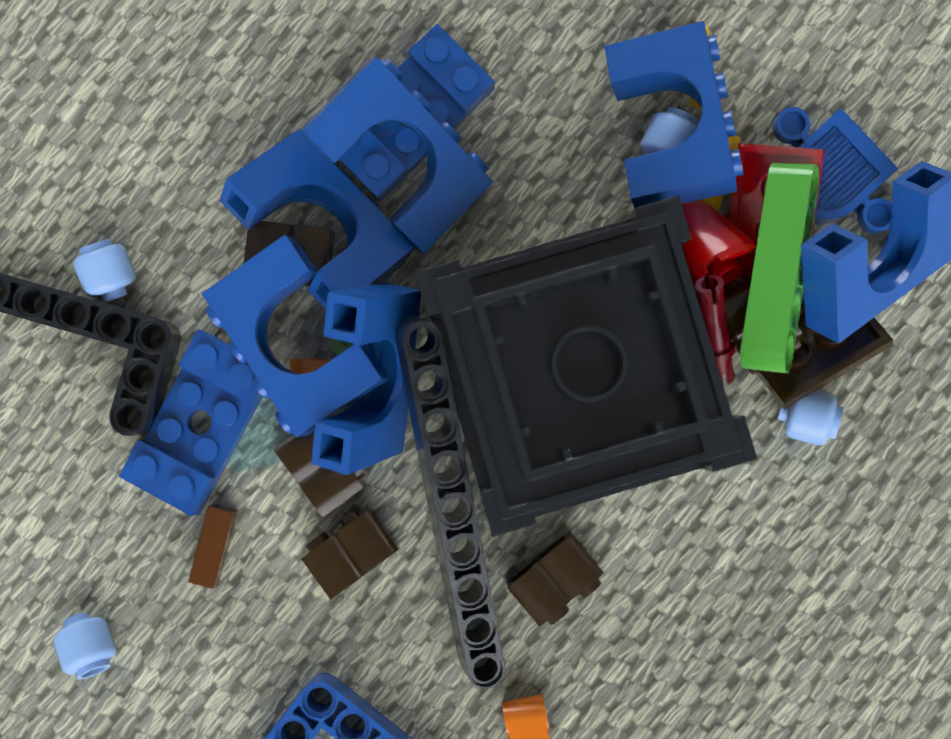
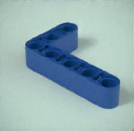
[263,673,413,739]

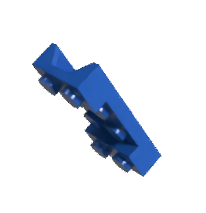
[339,24,495,202]
[118,329,263,516]

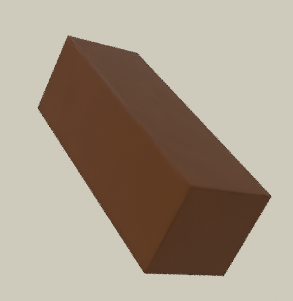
[188,504,238,589]

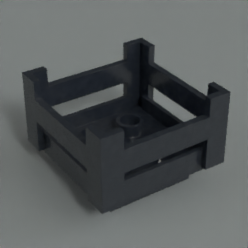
[415,196,758,537]

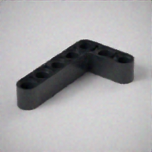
[0,273,181,436]

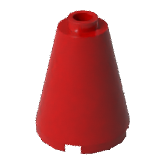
[681,199,757,302]

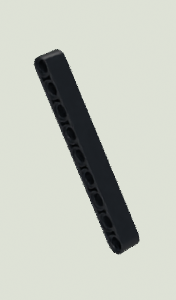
[395,316,505,689]

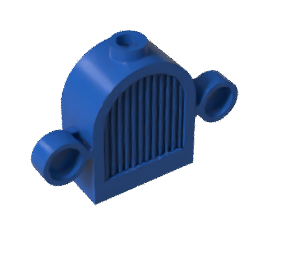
[772,107,898,234]

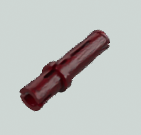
[695,275,735,386]

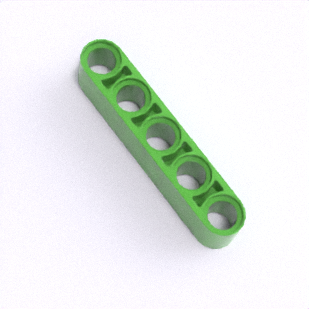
[740,163,819,373]

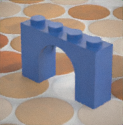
[604,21,744,208]
[299,57,493,253]
[219,129,415,309]
[801,161,951,344]
[202,235,389,437]
[311,283,422,475]

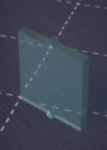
[229,397,294,473]

